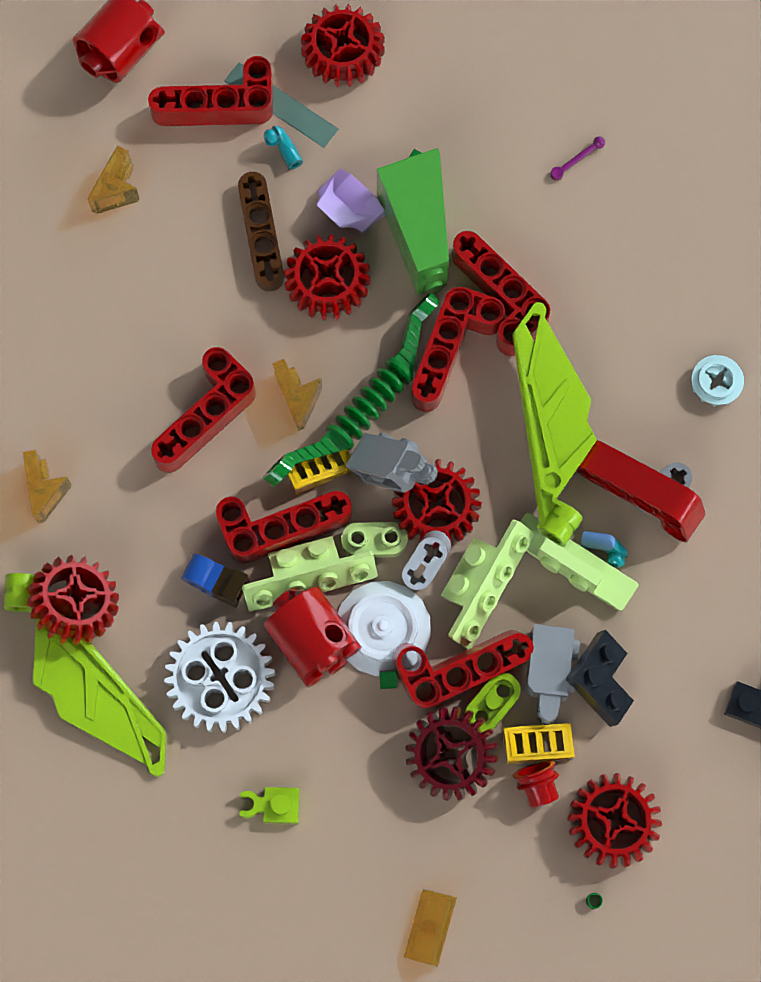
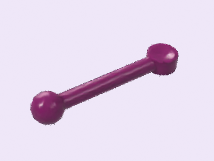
[551,136,605,181]

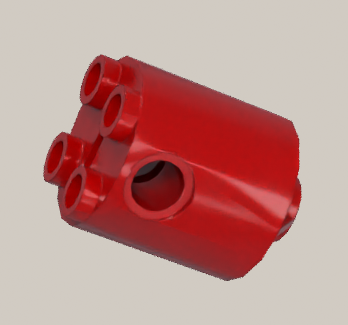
[73,0,165,83]
[264,587,362,688]

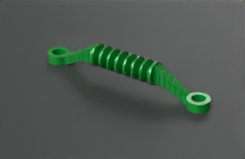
[263,292,440,487]

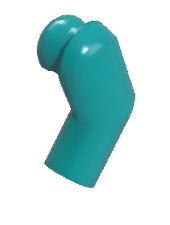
[263,126,303,170]

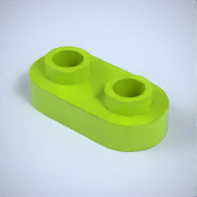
[465,673,521,732]

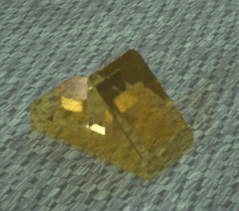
[87,145,140,214]
[272,359,322,431]
[22,450,72,523]

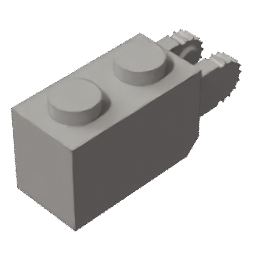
[346,433,438,493]
[525,624,580,725]

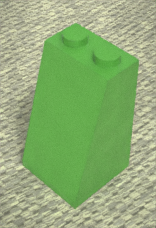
[377,148,449,295]

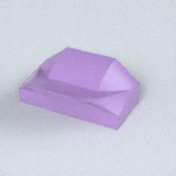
[316,169,385,236]

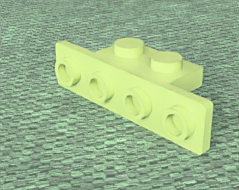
[520,513,639,612]
[441,519,534,649]
[242,536,378,612]

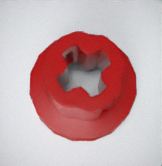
[512,761,560,807]

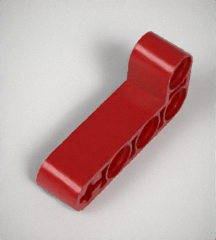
[148,56,273,126]
[452,231,551,356]
[412,287,505,412]
[151,347,256,473]
[576,440,706,543]
[216,491,352,564]
[392,630,534,708]

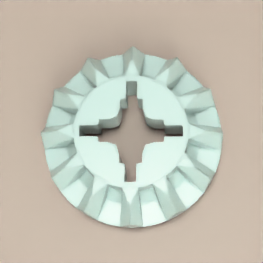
[691,355,744,407]

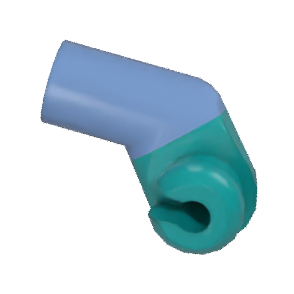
[581,531,628,568]

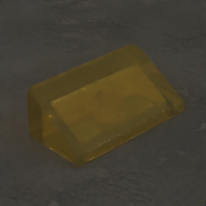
[404,889,457,967]

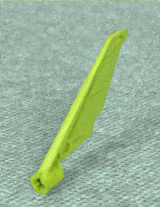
[512,302,597,547]
[3,573,166,777]

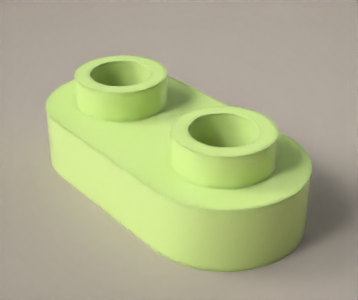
[341,522,408,558]

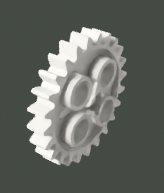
[164,622,275,733]

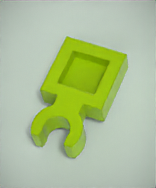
[239,787,300,824]

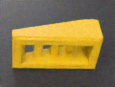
[287,450,351,496]
[502,723,575,765]

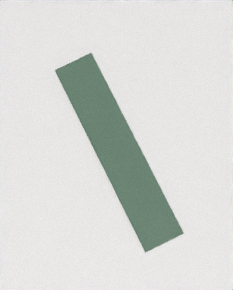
[224,62,339,148]

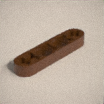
[238,172,284,291]

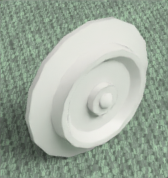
[338,581,431,676]

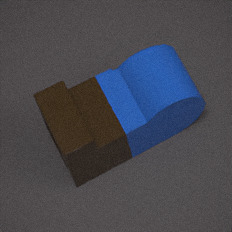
[181,554,250,608]

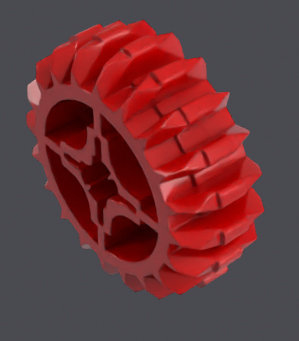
[301,3,385,88]
[284,234,371,321]
[392,459,482,549]
[27,555,120,646]
[567,773,662,869]

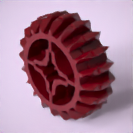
[405,706,499,801]

